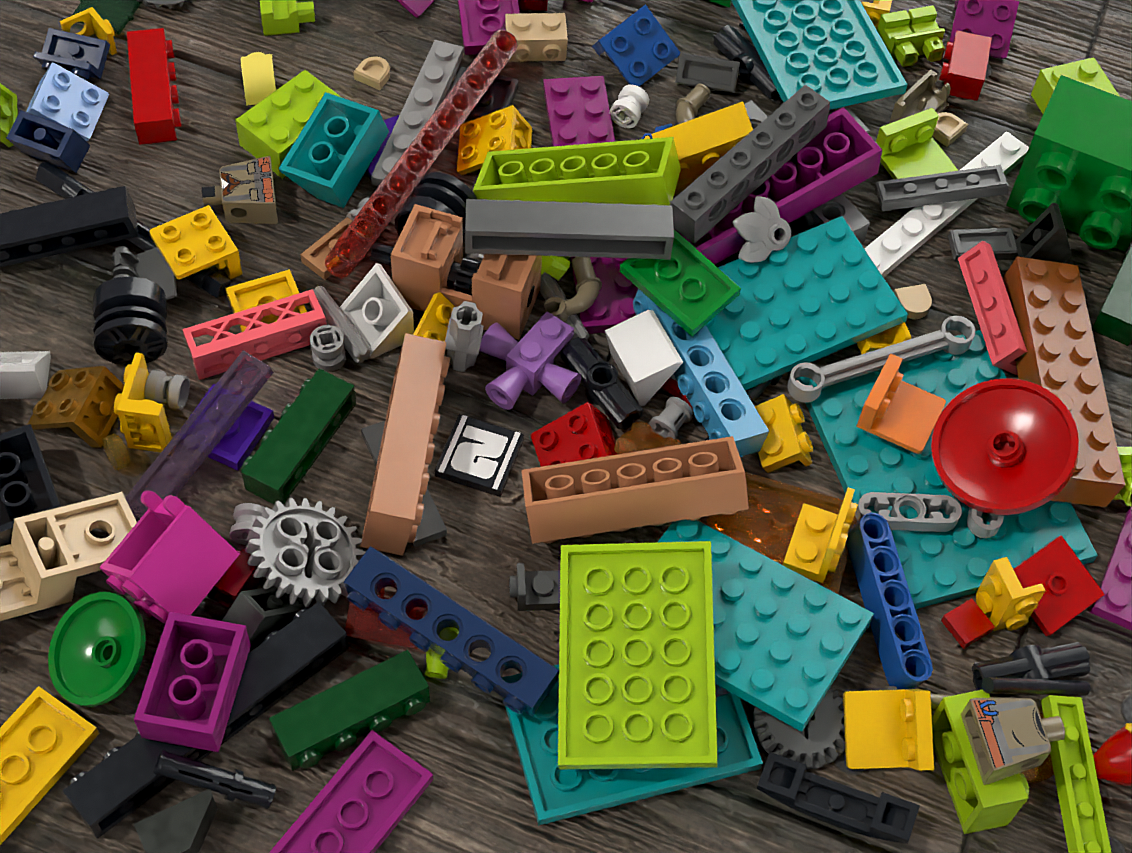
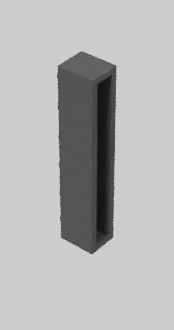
[465,199,674,259]

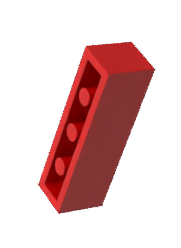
[127,28,182,145]

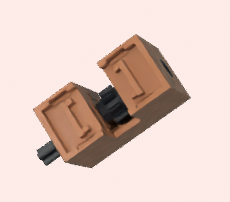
[370,204,542,340]

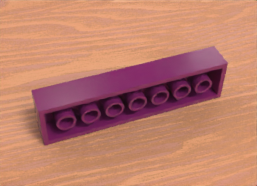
[673,107,882,265]

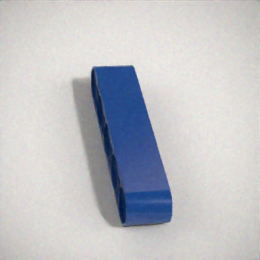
[846,512,933,690]

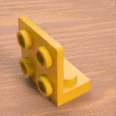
[457,105,532,175]
[149,205,242,280]
[114,353,173,454]
[783,487,858,583]
[843,689,934,771]

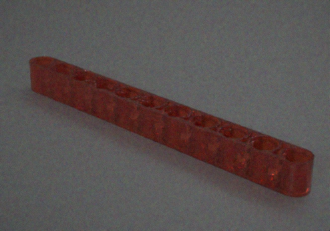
[325,30,518,278]

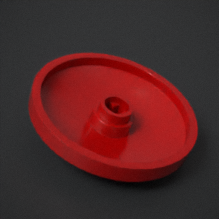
[931,378,1079,515]

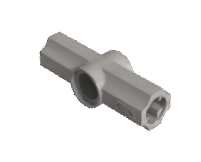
[445,301,484,372]

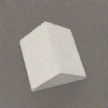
[339,263,414,359]
[605,310,683,406]
[0,351,51,399]

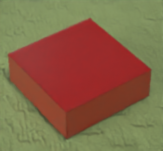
[941,598,995,649]

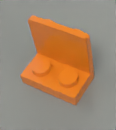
[856,353,946,454]

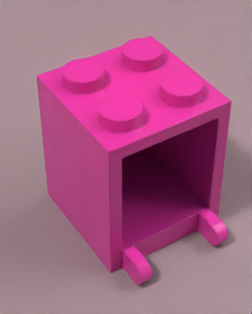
[99,491,240,624]

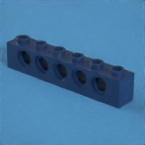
[343,546,559,717]

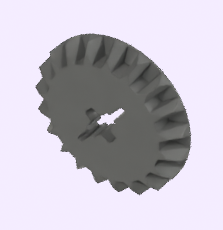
[753,688,846,769]

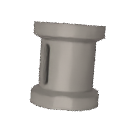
[649,397,693,442]

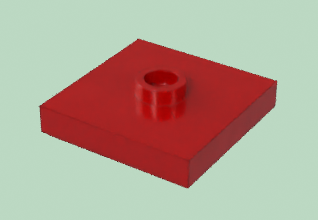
[1013,535,1105,636]

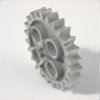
[245,498,365,607]

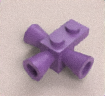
[479,312,581,410]

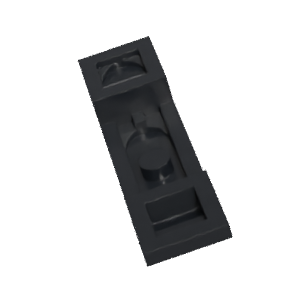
[757,752,920,844]

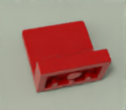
[531,402,620,467]

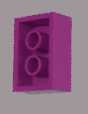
[134,612,251,752]

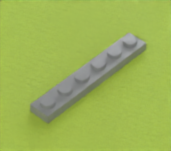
[371,40,464,193]

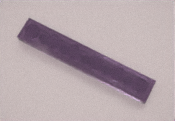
[125,350,274,522]

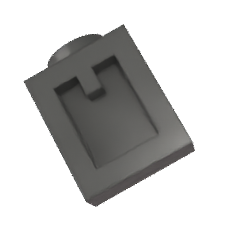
[509,563,560,611]

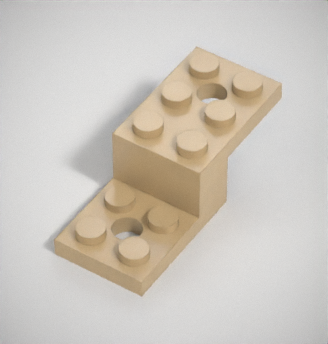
[0,492,137,621]

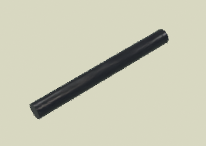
[982,677,1091,696]

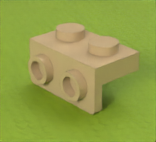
[505,13,568,62]

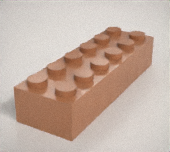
[360,333,450,556]
[521,436,749,544]

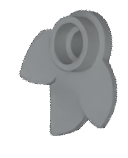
[733,196,791,263]

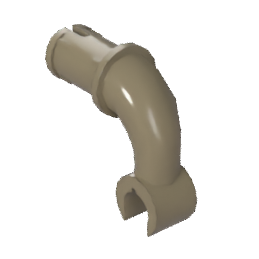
[676,83,711,124]
[544,257,602,322]

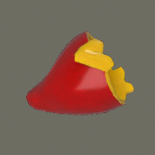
[1093,723,1132,786]

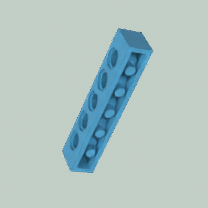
[633,289,769,457]

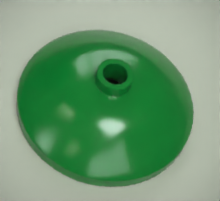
[48,592,146,707]

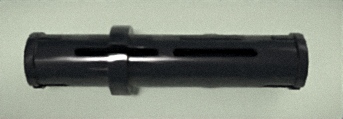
[153,749,276,809]

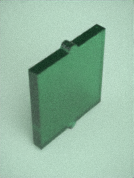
[71,0,142,35]

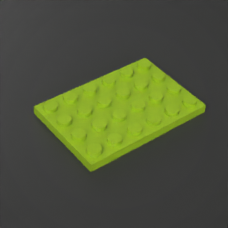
[558,541,718,770]

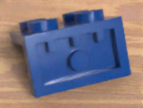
[592,4,680,86]

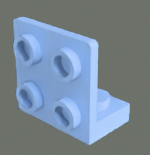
[26,62,109,141]

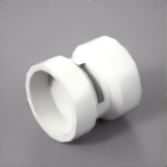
[609,85,650,128]

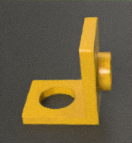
[60,7,117,55]

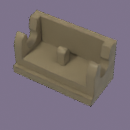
[889,69,951,124]

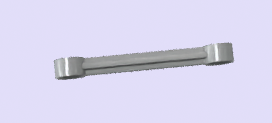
[787,316,975,402]

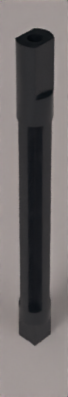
[35,161,231,298]

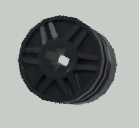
[394,172,477,239]
[93,276,168,365]

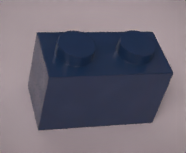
[6,110,90,173]

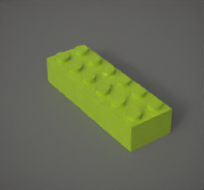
[473,137,681,206]

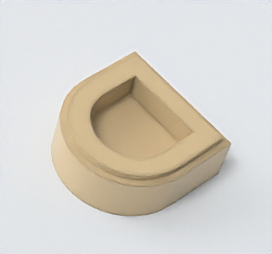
[353,57,390,90]
[933,112,968,147]
[894,284,932,319]

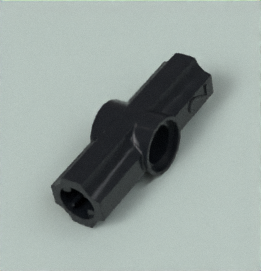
[713,24,781,101]
[561,337,643,430]
[972,642,1090,695]

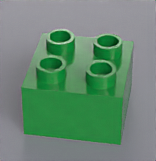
[1006,75,1132,252]

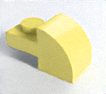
[241,52,276,106]

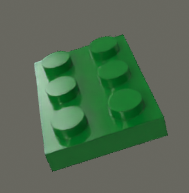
[620,230,741,336]

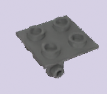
[112,246,177,300]

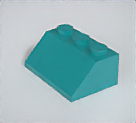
[279,92,389,208]

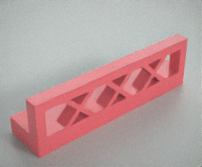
[958,241,1027,375]
[182,289,327,380]

